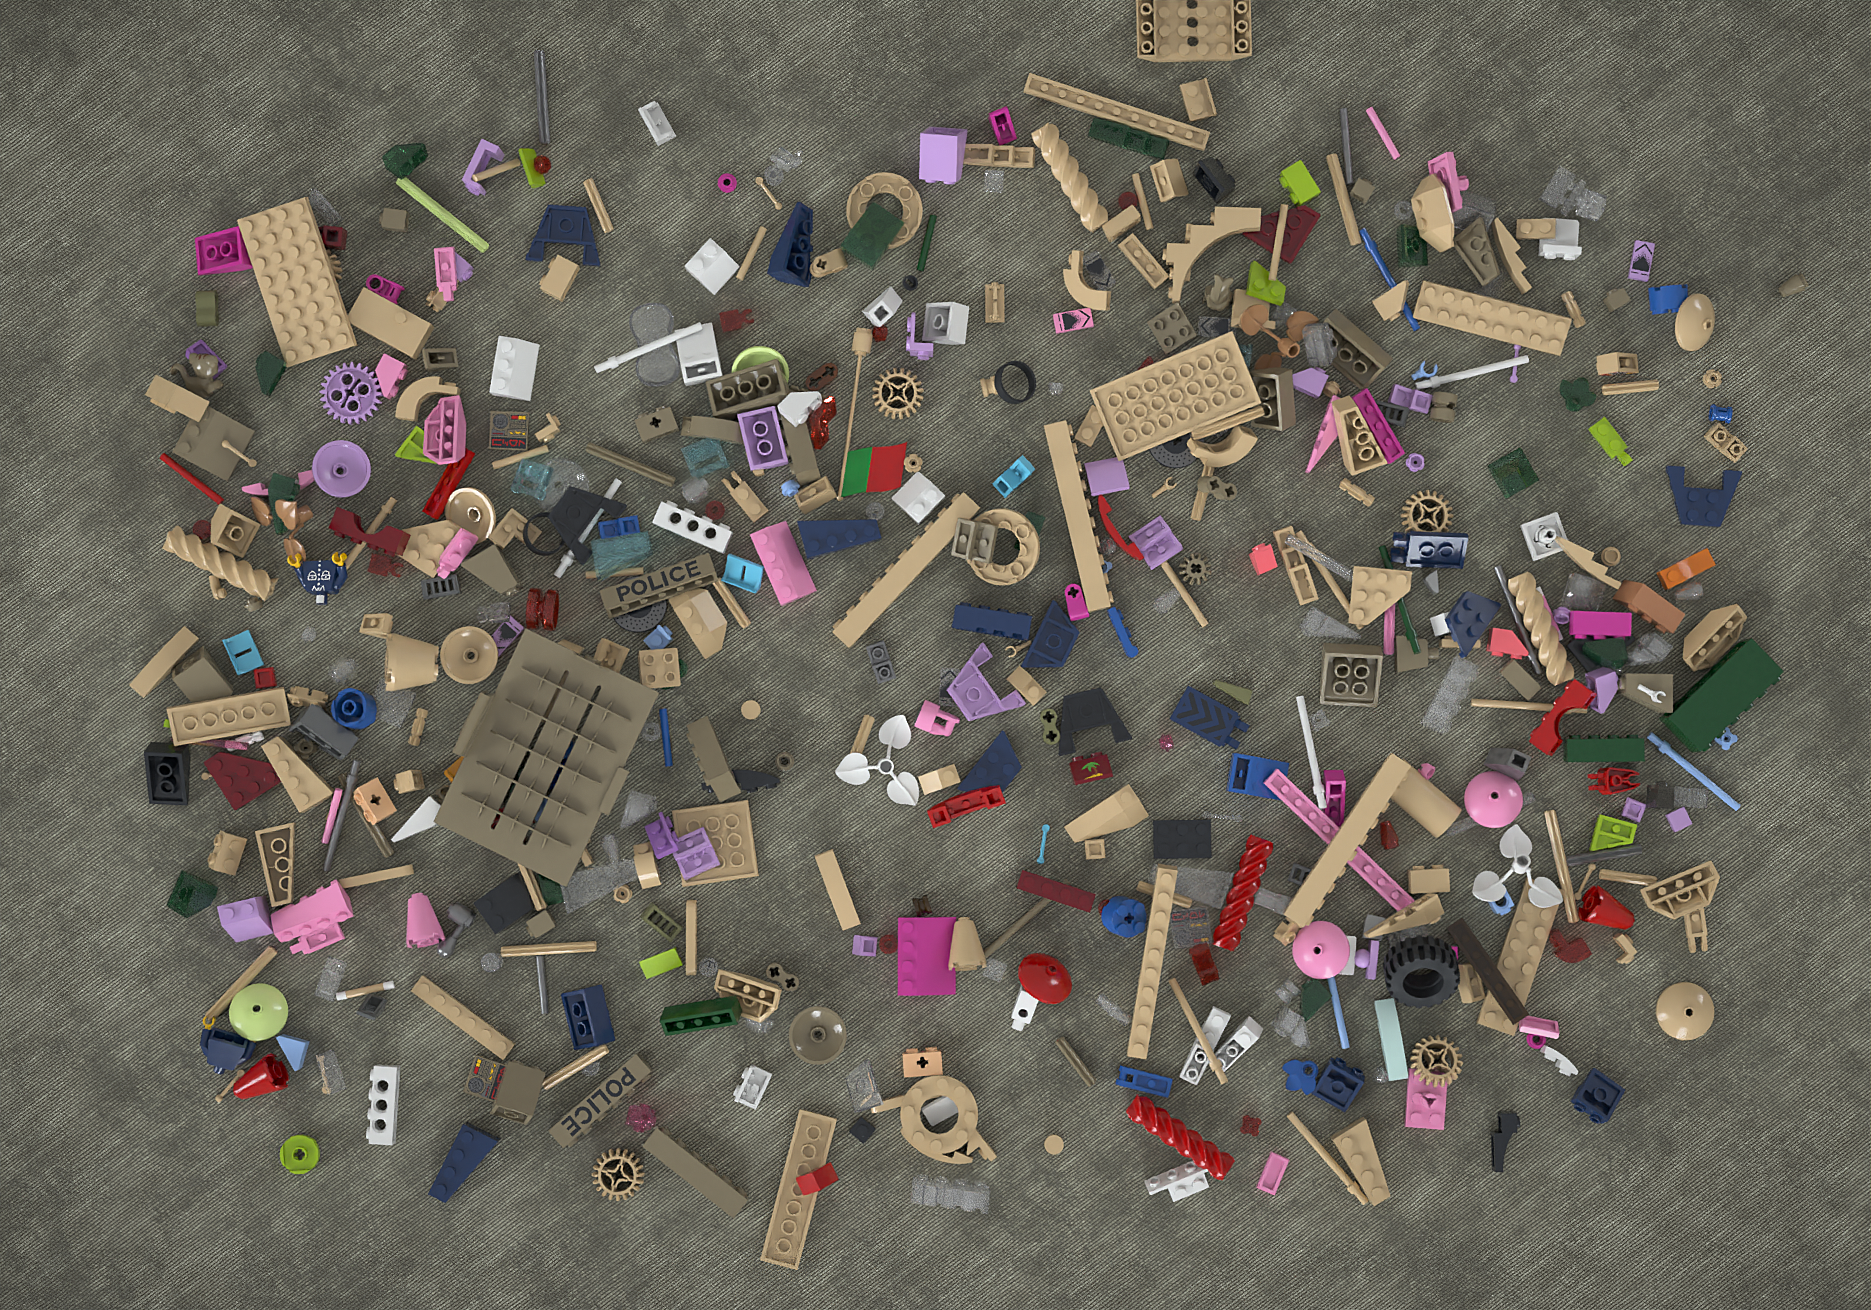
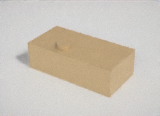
[348,287,434,360]

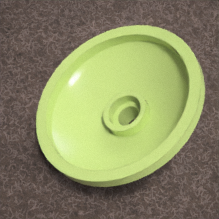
[732,346,789,383]
[229,983,288,1041]

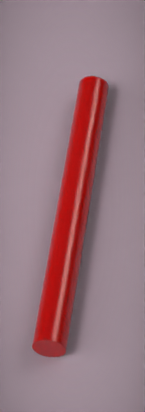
[160,453,224,504]

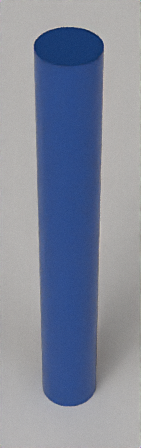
[659,709,673,767]

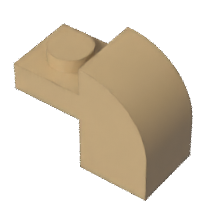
[633,842,661,889]

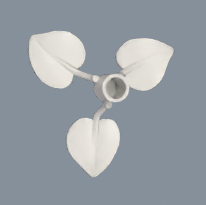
[835,715,919,805]
[1472,824,1563,908]

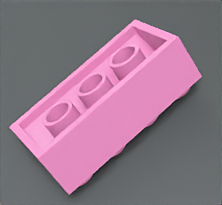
[750,521,817,606]

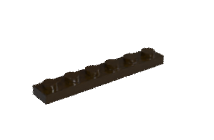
[1446,918,1530,1025]

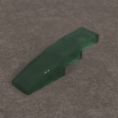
[1088,118,1169,160]

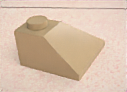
[211,504,261,558]

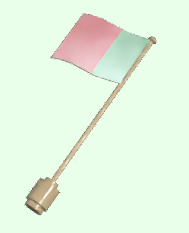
[836,328,907,501]

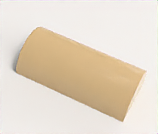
[1390,759,1462,838]

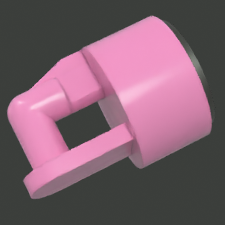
[913,700,960,736]

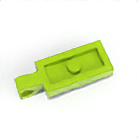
[1588,417,1633,466]

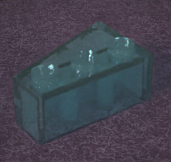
[591,531,653,582]

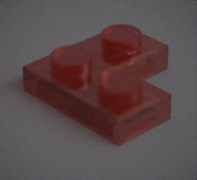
[810,396,837,450]

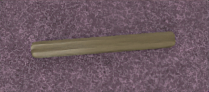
[586,442,676,487]
[338,773,394,858]

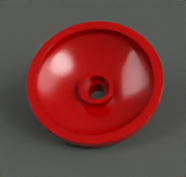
[1018,953,1072,1004]

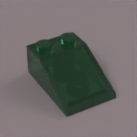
[841,202,905,270]

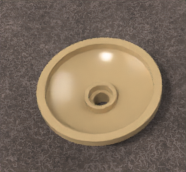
[1675,294,1715,351]
[445,487,496,544]
[440,626,498,684]
[1656,982,1714,1040]

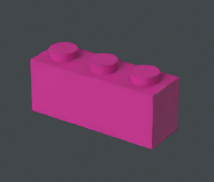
[1569,611,1632,640]

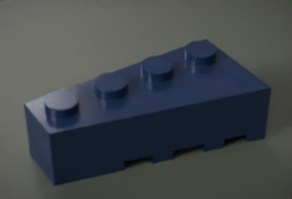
[797,519,882,560]
[952,602,1032,641]
[428,1122,501,1203]

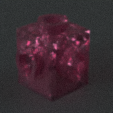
[625,1103,657,1133]

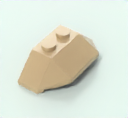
[1411,173,1454,253]
[668,588,728,659]
[1683,604,1747,671]
[1640,860,1720,920]
[714,969,782,1023]

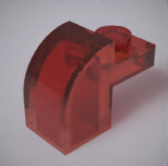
[1549,928,1592,963]
[1189,942,1220,986]

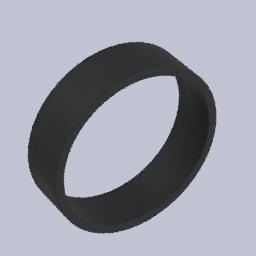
[994,361,1036,404]
[523,512,565,556]

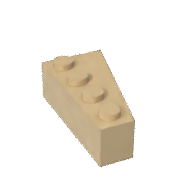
[1331,395,1387,476]
[1330,1117,1390,1206]

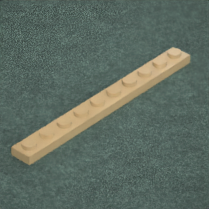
[1023,73,1210,151]

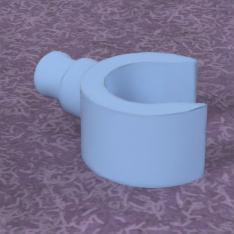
[1411,361,1438,380]

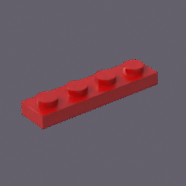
[422,448,475,520]

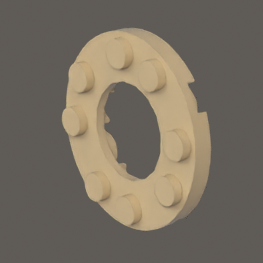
[846,172,923,249]
[966,508,1040,585]
[900,1075,978,1154]

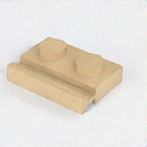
[1180,78,1217,123]

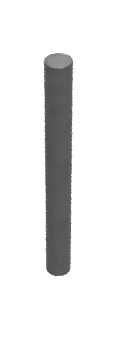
[1340,108,1353,185]

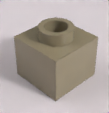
[1349,178,1375,204]
[1603,288,1631,313]

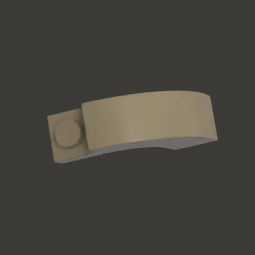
[681,416,744,444]

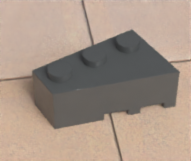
[288,704,359,760]

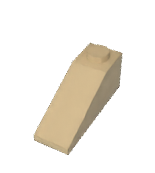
[394,770,425,794]

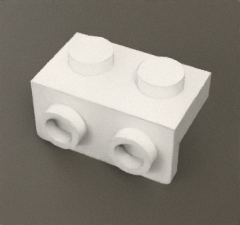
[733,1064,772,1110]

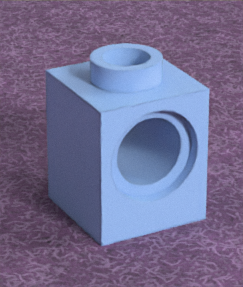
[1488,890,1514,915]

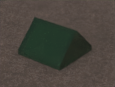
[1396,224,1428,268]

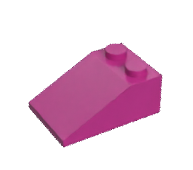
[195,226,253,276]

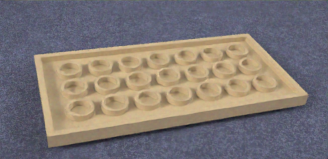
[237,197,357,367]
[1090,331,1262,461]

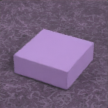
[1621,797,1646,822]
[1665,807,1692,832]

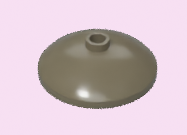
[789,1006,847,1065]

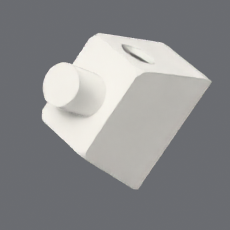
[1011,984,1038,1031]

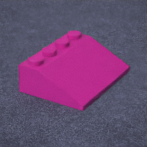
[898,917,956,996]

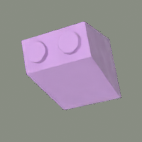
[919,127,967,184]
[217,896,274,942]

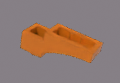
[1656,548,1716,590]

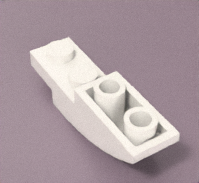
[1179,1006,1231,1085]

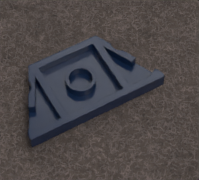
[1444,591,1501,658]
[1021,600,1080,668]
[957,730,1022,793]

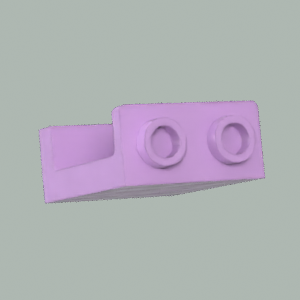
[462,139,504,196]

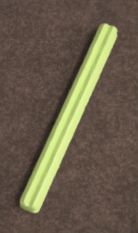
[396,175,489,253]

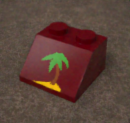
[1069,751,1113,785]

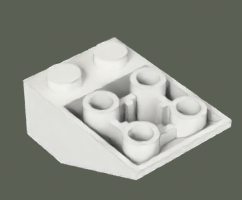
[674,322,723,386]

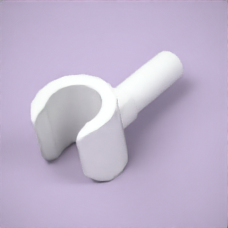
[1637,684,1666,703]

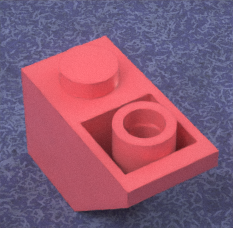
[1249,543,1277,575]
[1486,628,1529,660]

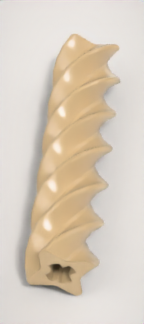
[1032,122,1109,232]
[162,526,279,601]
[1508,571,1575,686]

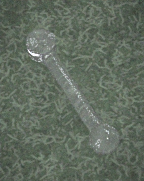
[1202,811,1242,822]

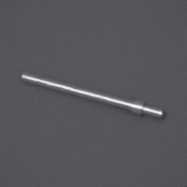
[1494,565,1542,675]
[322,759,361,871]

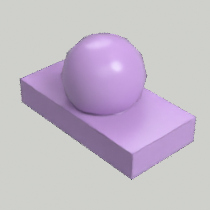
[1354,939,1379,980]

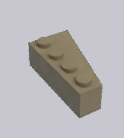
[776,404,821,486]
[686,716,741,802]

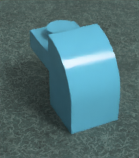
[993,455,1035,498]

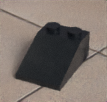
[1193,157,1236,204]
[144,742,190,805]
[473,871,546,935]

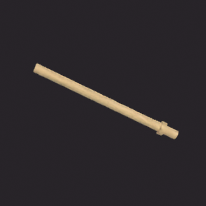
[328,497,397,596]

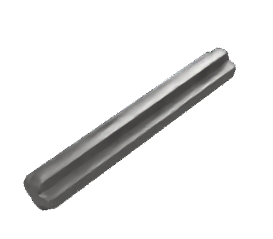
[1566,844,1642,866]

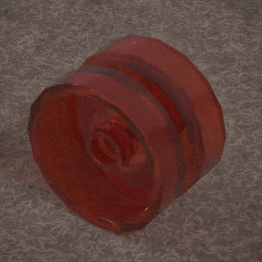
[526,587,559,632]

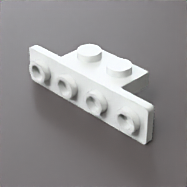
[1144,1161,1209,1202]

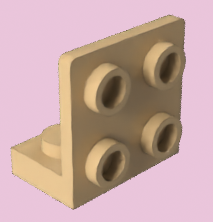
[1231,289,1275,332]
[637,648,681,689]

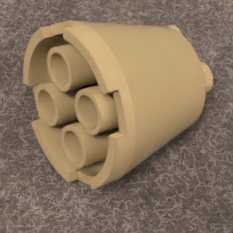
[385,633,439,691]

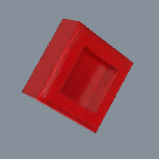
[253,667,276,689]

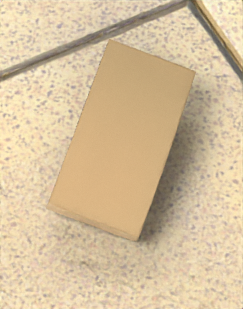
[1704,422,1748,463]

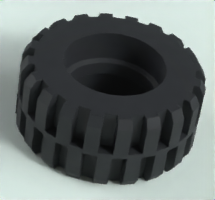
[1383,935,1460,1008]

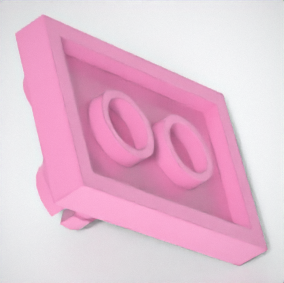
[1427,152,1469,213]
[1404,1068,1447,1130]

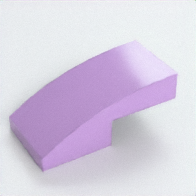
[1388,384,1433,414]

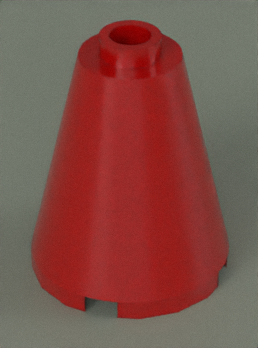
[1578,885,1635,930]
[233,1053,289,1100]

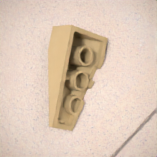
[1363,893,1444,938]

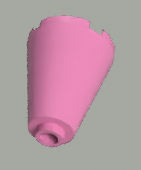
[406,893,445,948]

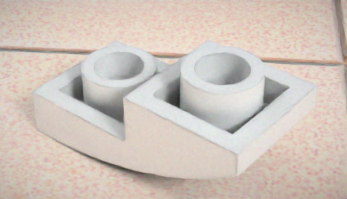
[1540,1045,1578,1076]

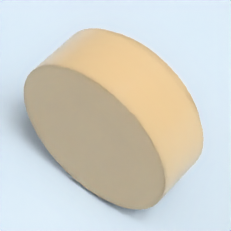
[741,700,761,720]
[1044,1134,1064,1154]

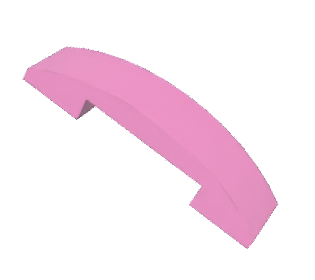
[242,470,315,497]

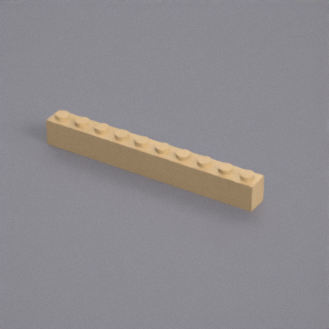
[1044,420,1114,613]
[832,492,980,649]
[1282,753,1411,927]
[1127,863,1178,1059]

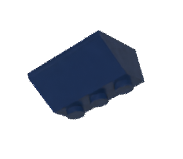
[561,984,615,1050]

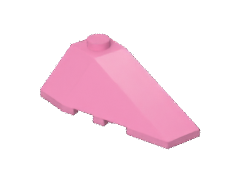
[1305,395,1340,473]

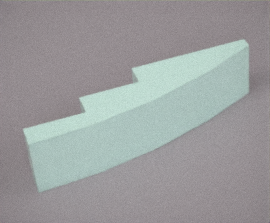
[1374,998,1408,1081]

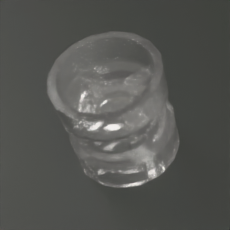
[481,952,503,972]
[1274,978,1301,1005]

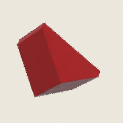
[796,1162,839,1196]

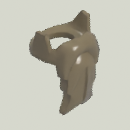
[1202,274,1234,311]

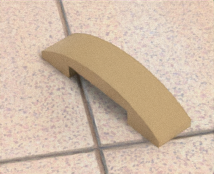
[900,1127,973,1164]

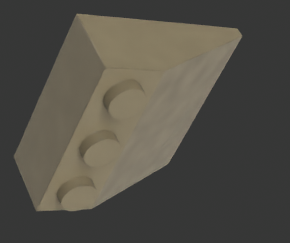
[172,406,256,481]
[1319,643,1383,707]

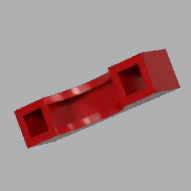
[1529,679,1597,756]

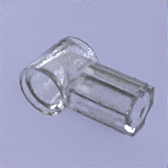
[1254,888,1292,917]

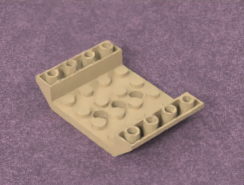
[1136,0,1252,62]

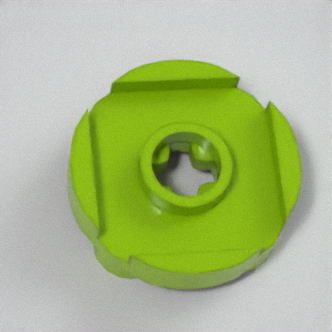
[280,1134,320,1174]

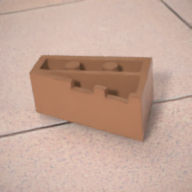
[1613,580,1685,634]

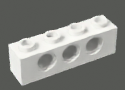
[652,500,733,554]
[366,1064,400,1145]

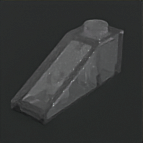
[1299,606,1362,640]

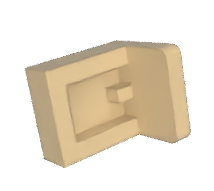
[535,413,561,443]
[1612,933,1637,964]

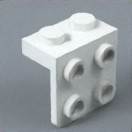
[1538,218,1582,260]

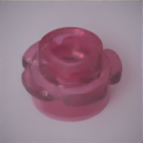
[1159,734,1174,752]

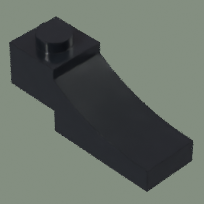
[1490,1111,1520,1172]

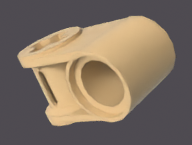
[810,248,848,278]

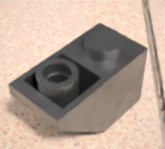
[1483,747,1531,781]

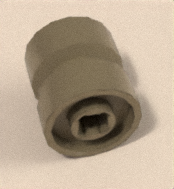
[1429,392,1458,423]

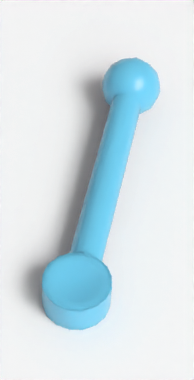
[1037,824,1050,864]

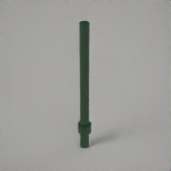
[1379,545,1421,655]

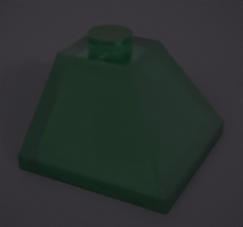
[1487,447,1539,499]
[166,870,219,918]

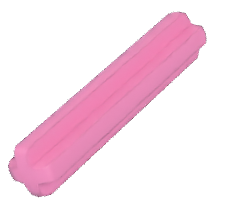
[1383,603,1395,655]

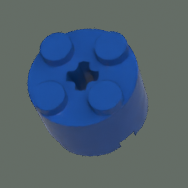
[1648,284,1688,315]
[331,688,377,730]
[1101,896,1146,938]

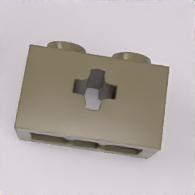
[634,405,680,444]

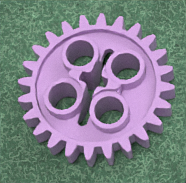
[320,362,383,425]

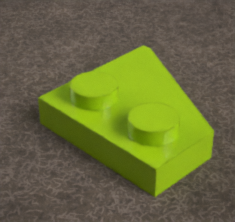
[1246,260,1286,306]
[395,425,437,464]
[1589,814,1637,851]

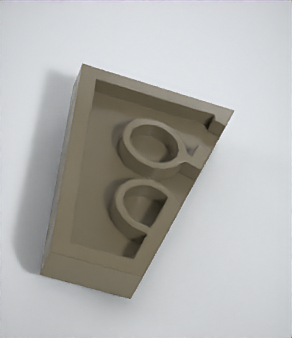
[1453,217,1500,286]

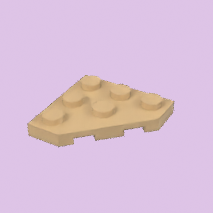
[398,519,461,578]
[1348,566,1412,625]

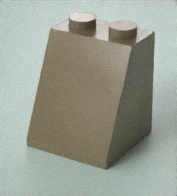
[461,544,523,597]
[172,646,233,703]
[1617,673,1673,714]
[490,1060,546,1125]

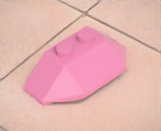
[423,395,466,465]

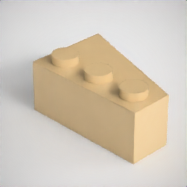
[145,375,209,422]

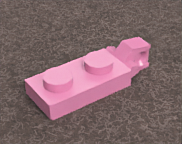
[434,247,458,302]
[436,528,478,579]
[290,922,345,955]

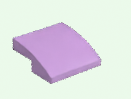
[1084,457,1129,496]
[1129,516,1183,570]
[673,827,720,880]

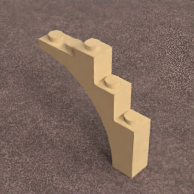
[1163,207,1261,304]

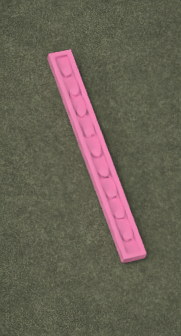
[1263,769,1415,912]

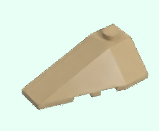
[1064,784,1149,843]

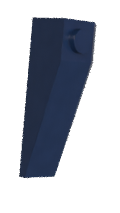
[767,202,813,287]

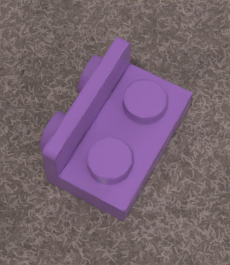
[644,812,679,859]

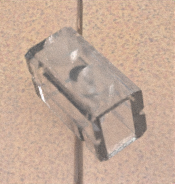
[1302,322,1337,367]

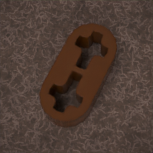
[806,363,838,391]

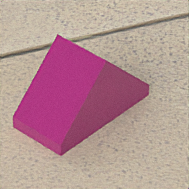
[988,106,1017,146]

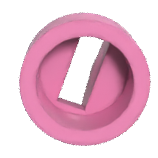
[1418,763,1435,780]

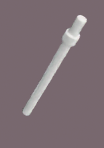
[594,322,703,373]
[1415,355,1529,390]
[554,478,622,578]
[1296,696,1327,809]

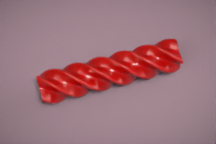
[1212,835,1273,952]
[1126,1094,1235,1180]

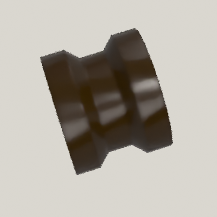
[912,894,932,917]

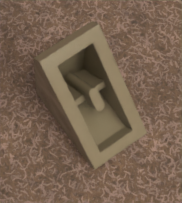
[422,348,459,372]

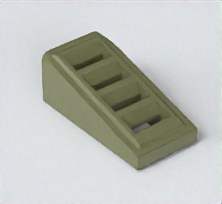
[1213,680,1252,705]
[640,902,683,942]

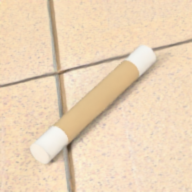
[336,981,395,1000]

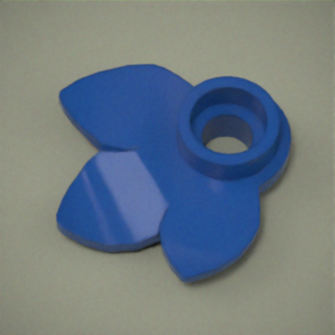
[1282,1060,1319,1095]

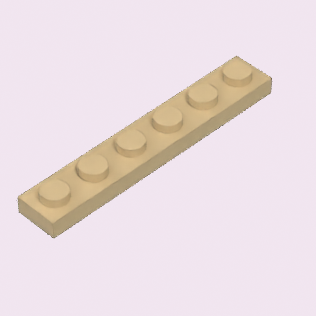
[411,975,515,1060]

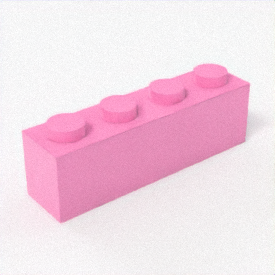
[270,879,354,943]

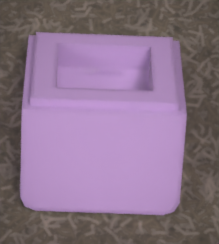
[852,935,878,956]

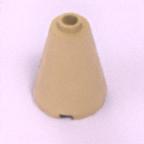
[948,917,987,971]

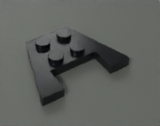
[547,486,627,566]
[1058,687,1132,756]

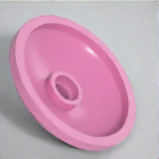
[1464,771,1523,828]
[1293,921,1350,979]

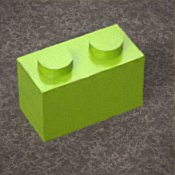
[1279,160,1321,206]

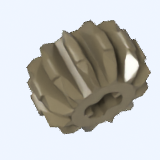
[1179,553,1211,585]

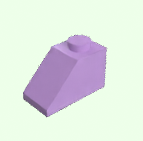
[1292,367,1329,399]
[1585,666,1618,714]

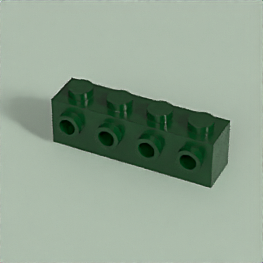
[1563,735,1645,762]
[659,995,742,1036]

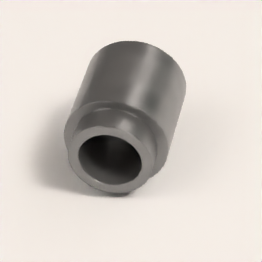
[446,901,477,928]

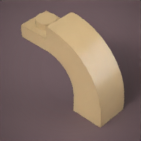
[1063,250,1111,310]
[395,376,461,422]
[1187,425,1258,467]

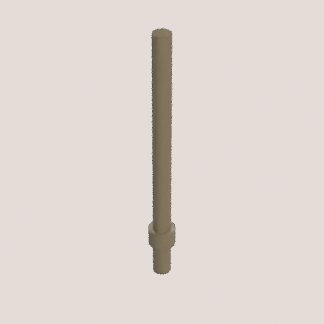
[983,878,1071,959]

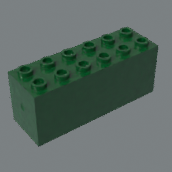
[1659,638,1784,752]

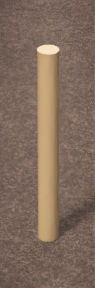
[1269,204,1288,281]
[1160,560,1209,628]

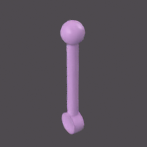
[1510,344,1521,383]

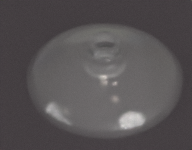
[531,458,589,513]

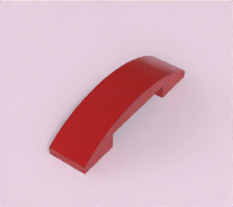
[1097,494,1145,561]
[927,785,1006,828]

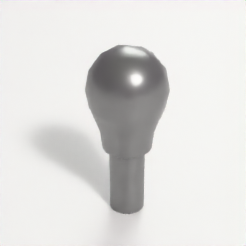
[437,925,465,958]

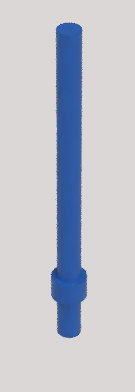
[1359,228,1421,331]

